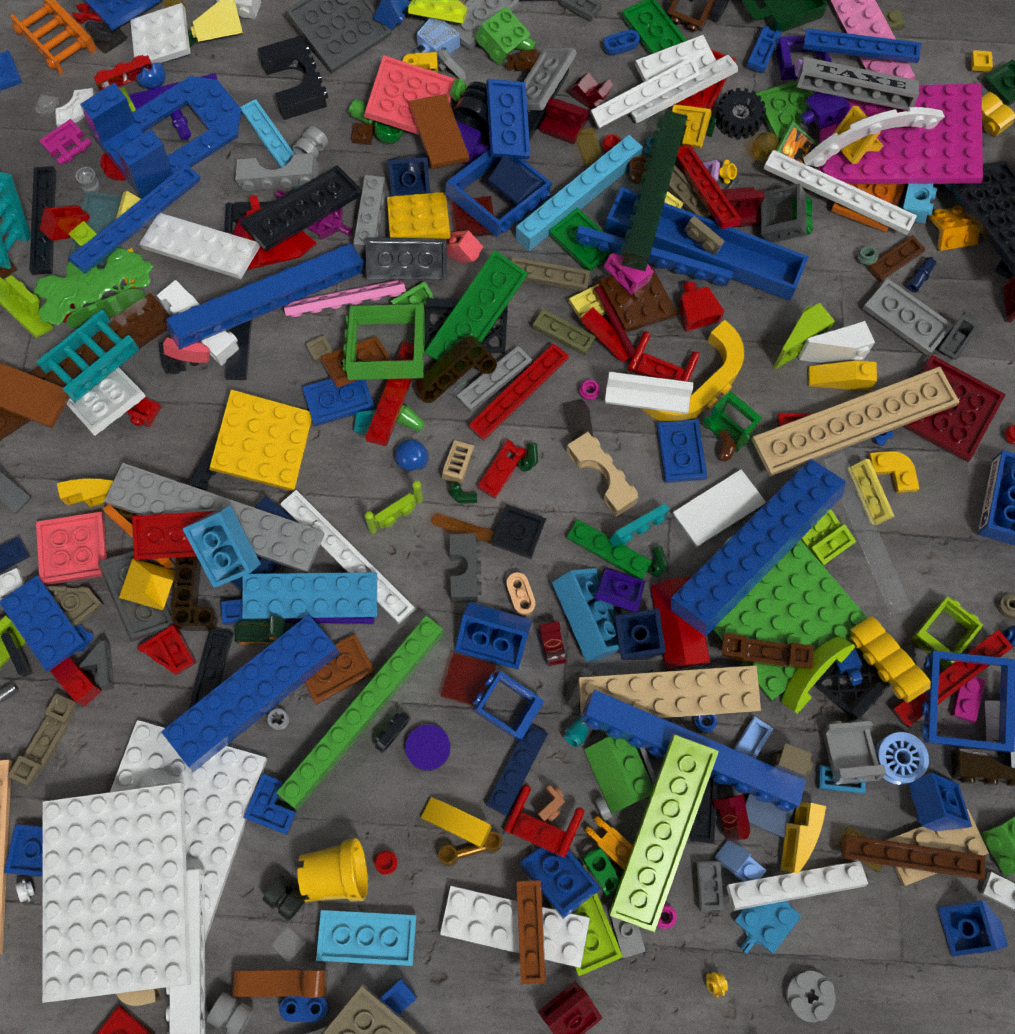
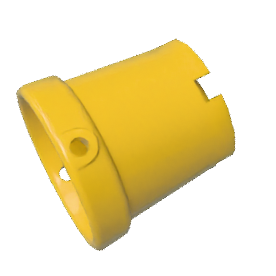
[297,838,368,902]

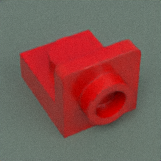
[126,397,161,428]

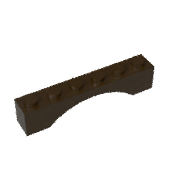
[951,748,1015,787]

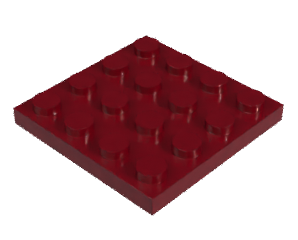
[903,355,1006,462]

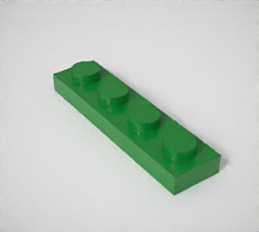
[567,519,653,579]

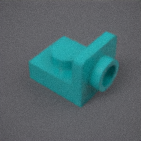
[354,410,376,435]

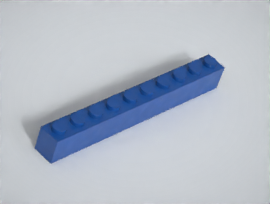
[166,244,364,350]
[580,690,806,811]

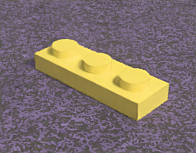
[848,459,895,525]

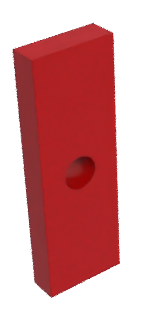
[580,307,629,363]

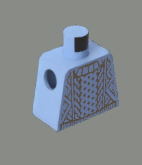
[414,18,460,60]

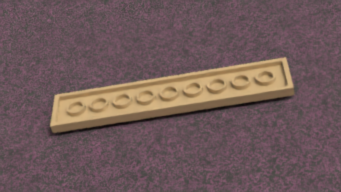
[752,367,959,476]

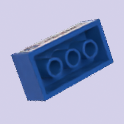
[978,450,1015,546]

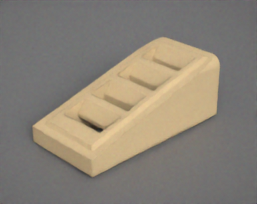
[442,440,474,485]

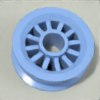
[875,732,929,785]

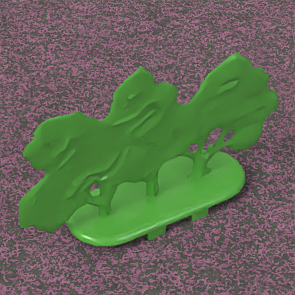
[34,248,154,329]

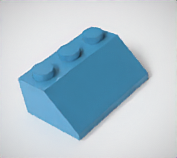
[183,505,261,588]

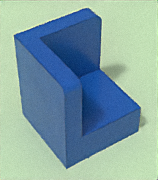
[380,978,418,1015]

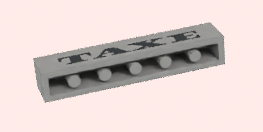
[797,57,919,110]

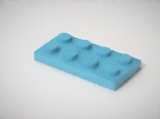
[316,910,417,966]

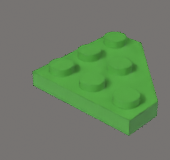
[755,81,815,143]

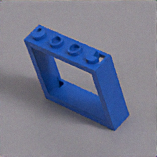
[445,149,552,237]
[920,651,1015,753]

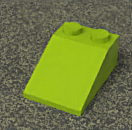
[774,303,835,369]

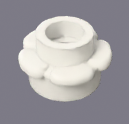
[15,879,35,902]

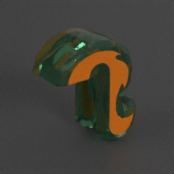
[234,615,286,645]

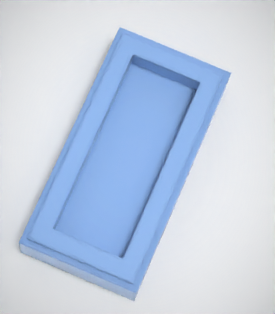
[734,716,774,759]

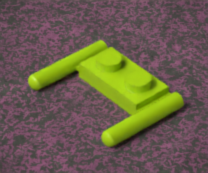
[365,481,423,534]

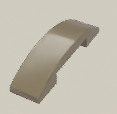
[7,693,77,786]

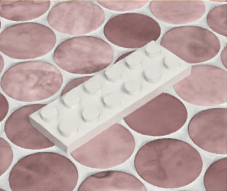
[139,213,260,279]
[440,886,590,968]

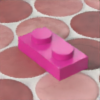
[951,677,985,723]

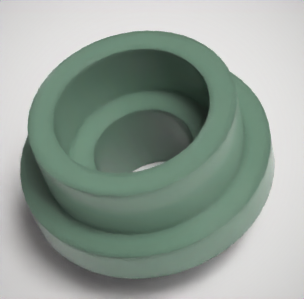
[858,246,878,265]

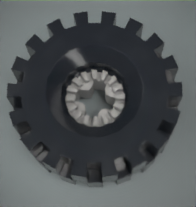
[715,88,766,140]

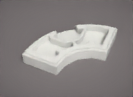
[55,88,95,127]

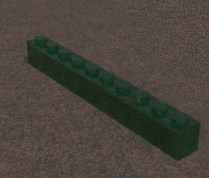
[620,110,688,271]

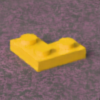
[669,104,712,149]

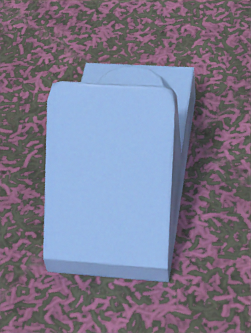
[714,840,766,882]

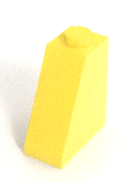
[190,0,243,42]

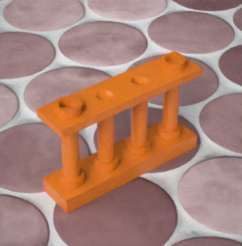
[10,0,97,75]

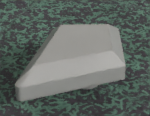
[437,49,466,81]

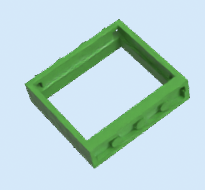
[342,304,425,380]

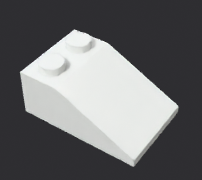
[798,321,875,364]

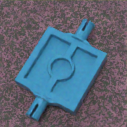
[734,901,802,954]

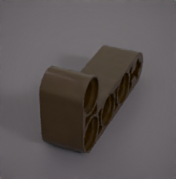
[414,335,497,403]
[171,556,218,631]

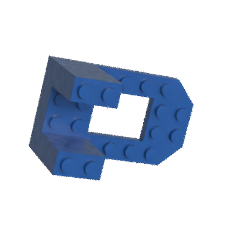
[80,76,242,199]

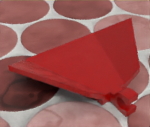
[232,195,317,270]

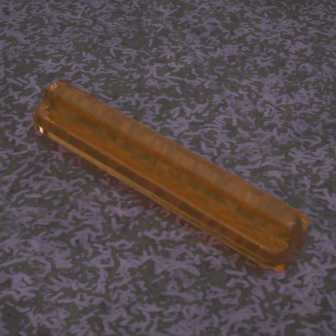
[432,513,494,543]

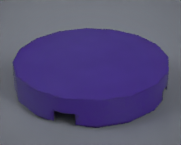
[405,725,451,771]

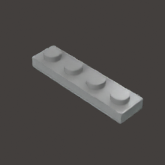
[457,346,532,413]

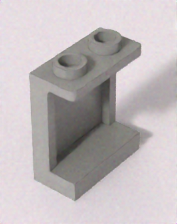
[822,719,886,785]

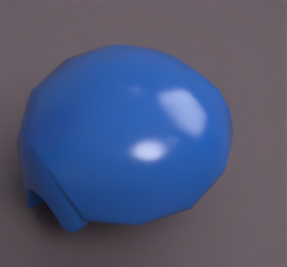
[136,62,166,89]
[395,439,429,472]

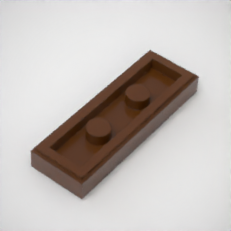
[866,235,926,283]

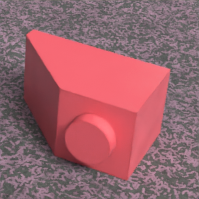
[447,230,483,263]

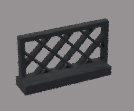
[424,298,508,354]
[814,644,916,721]

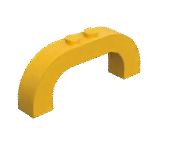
[641,320,744,422]

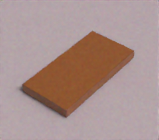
[409,94,469,169]
[0,363,69,429]

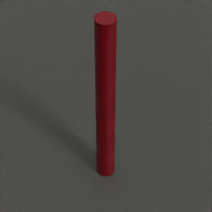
[594,286,637,357]

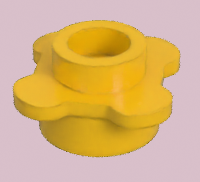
[719,160,737,184]
[706,972,728,998]

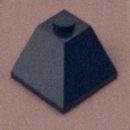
[388,153,430,197]

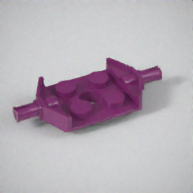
[275,189,352,240]

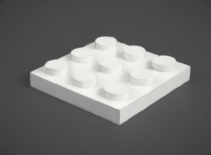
[130,3,191,64]
[66,367,146,436]

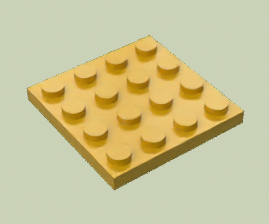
[209,390,312,492]

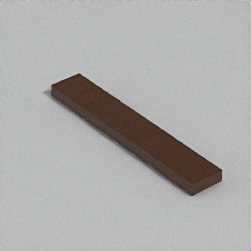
[841,834,985,880]

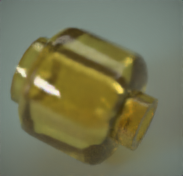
[751,132,779,162]

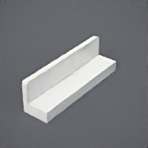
[605,372,693,414]

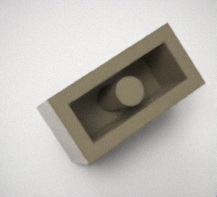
[770,743,813,778]

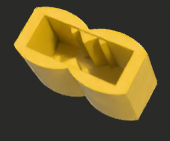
[982,92,1015,137]

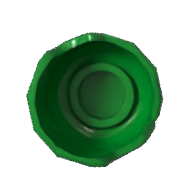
[374,121,403,144]

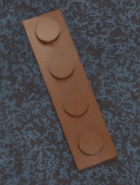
[516,880,546,984]

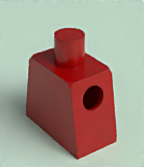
[679,281,724,332]

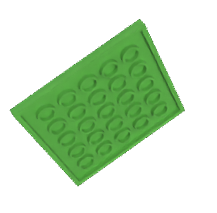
[712,540,868,702]

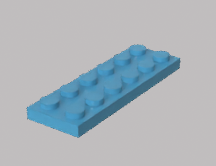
[242,573,378,619]

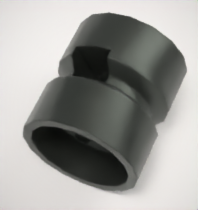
[262,875,308,921]

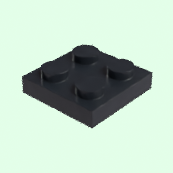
[491,504,546,559]

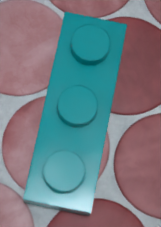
[609,503,670,547]

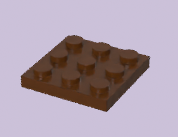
[597,264,678,332]

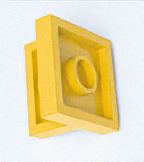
[832,106,883,164]

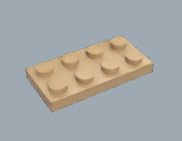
[886,809,989,886]

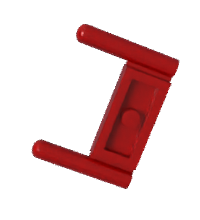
[627,331,700,382]
[503,785,585,858]

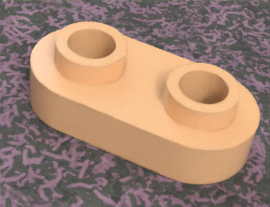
[506,572,535,616]

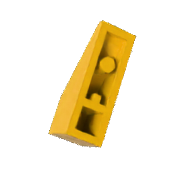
[808,360,877,391]

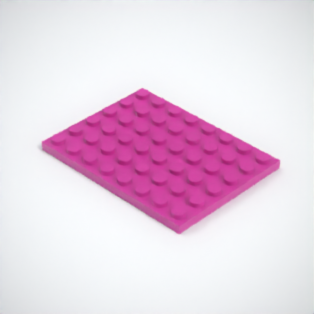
[819,83,983,184]

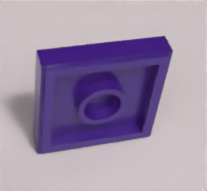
[595,568,646,612]

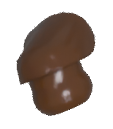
[718,429,736,462]

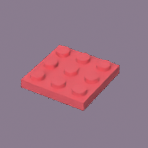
[36,511,107,585]

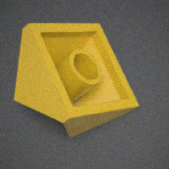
[119,558,175,610]

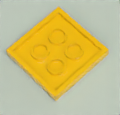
[387,192,451,239]

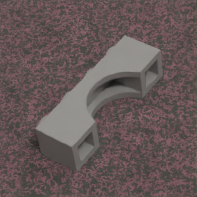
[235,153,319,191]

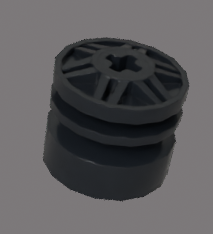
[453,81,489,135]

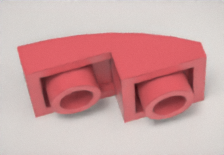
[163,337,210,363]

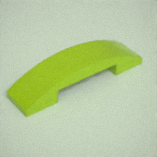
[781,636,855,714]

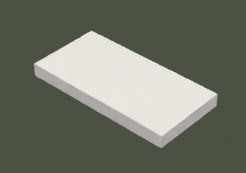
[672,469,766,549]

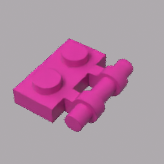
[39,119,92,166]

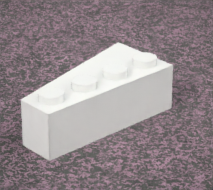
[157,280,239,366]

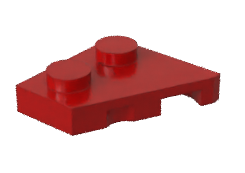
[137,624,196,675]

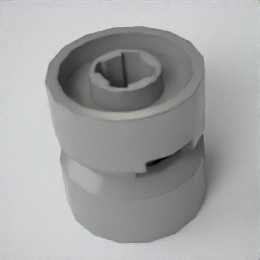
[292,126,329,159]
[207,992,254,1034]

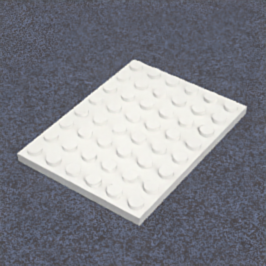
[110,720,268,942]
[42,783,190,1003]

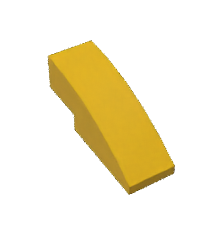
[57,479,114,507]
[421,797,492,849]
[780,802,826,874]

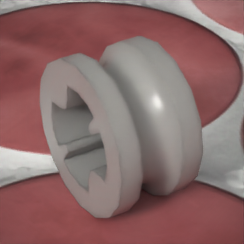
[267,709,289,730]

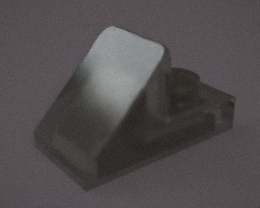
[84,21,128,54]

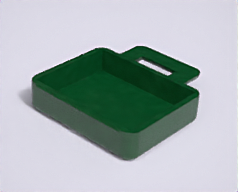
[742,0,827,32]

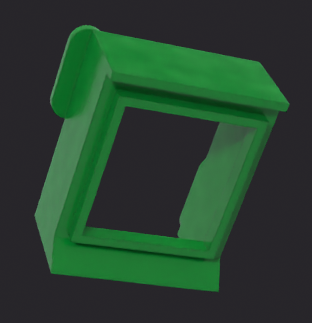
[702,391,762,452]

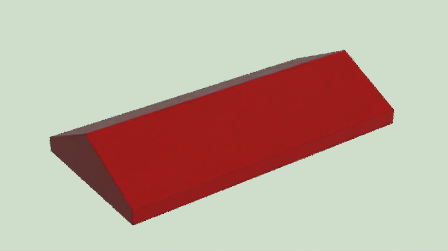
[651,577,711,671]

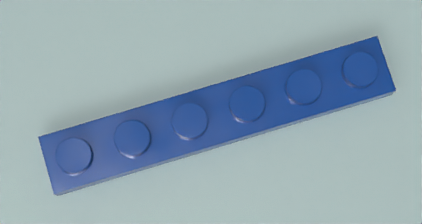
[803,28,921,63]

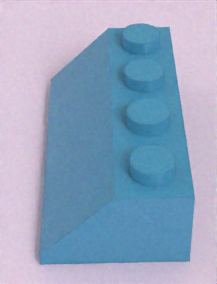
[552,568,620,662]

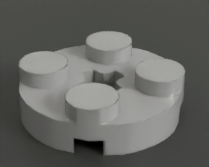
[785,971,836,1022]

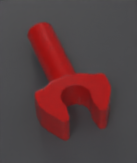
[72,4,105,24]

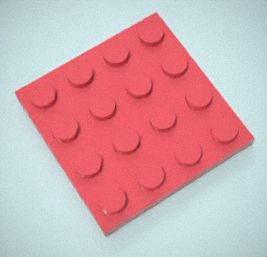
[364,55,454,135]

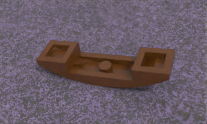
[721,633,814,669]

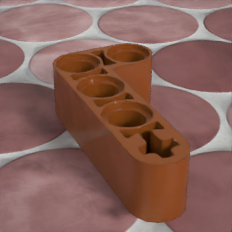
[232,969,328,997]

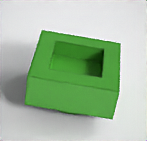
[449,78,467,103]

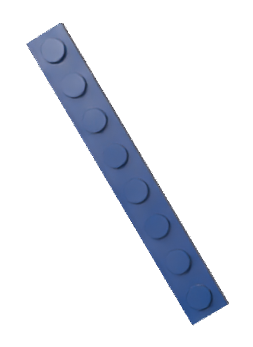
[69,164,200,274]
[574,225,733,286]

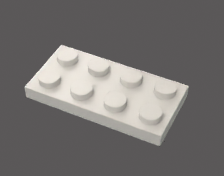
[635,35,716,82]

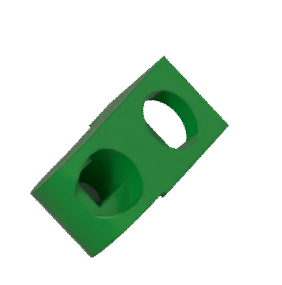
[581,847,620,896]

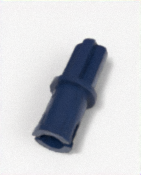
[907,257,936,293]

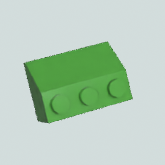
[584,736,654,814]

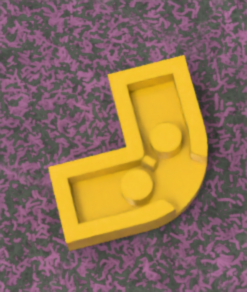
[868,451,919,493]

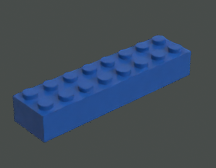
[161,614,339,772]

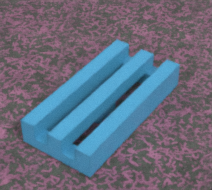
[818,765,866,794]

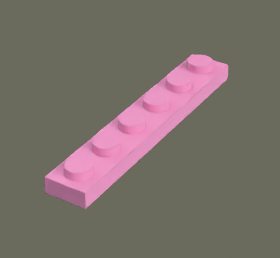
[284,280,406,317]

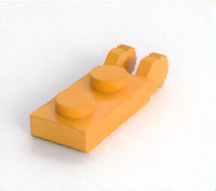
[584,816,633,871]

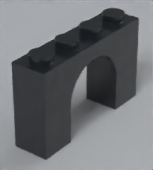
[258,35,328,120]

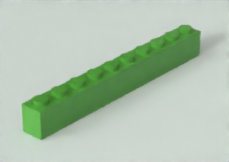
[276,616,444,810]

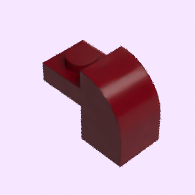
[568,72,613,109]

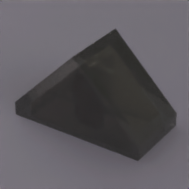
[563,399,593,442]

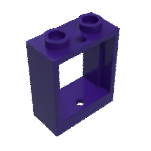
[775,35,832,80]

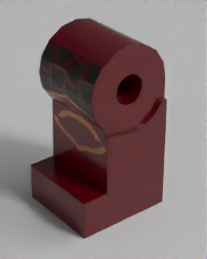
[539,621,566,667]
[713,794,750,841]

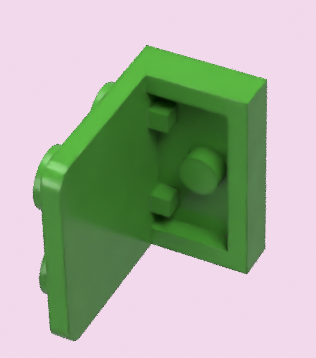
[474,7,530,66]
[980,816,1015,877]

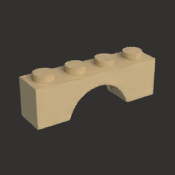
[566,432,638,518]

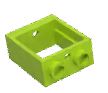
[910,596,983,668]

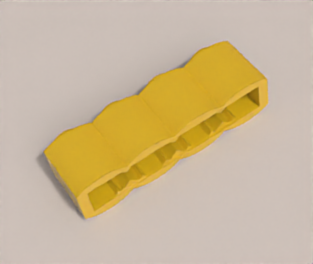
[849,616,931,703]

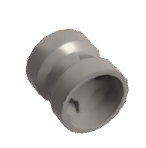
[75,167,101,195]

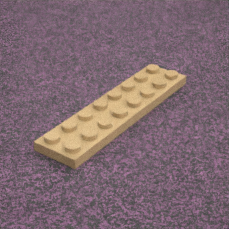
[578,666,761,724]

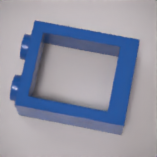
[472,671,545,740]

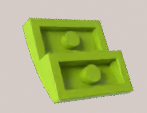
[800,509,856,565]

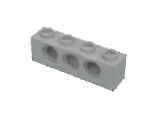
[354,175,386,257]

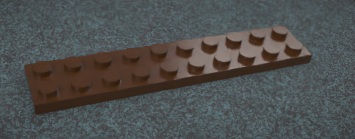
[0,293,170,441]

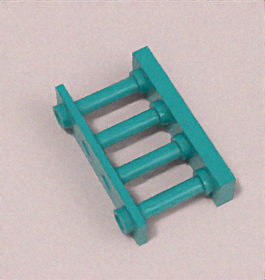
[0,172,31,269]
[36,309,140,403]

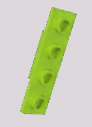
[0,275,53,338]

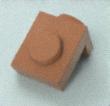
[538,785,565,822]

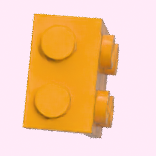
[927,206,980,251]

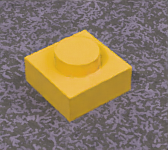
[970,50,993,72]

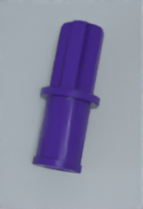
[171,109,191,140]

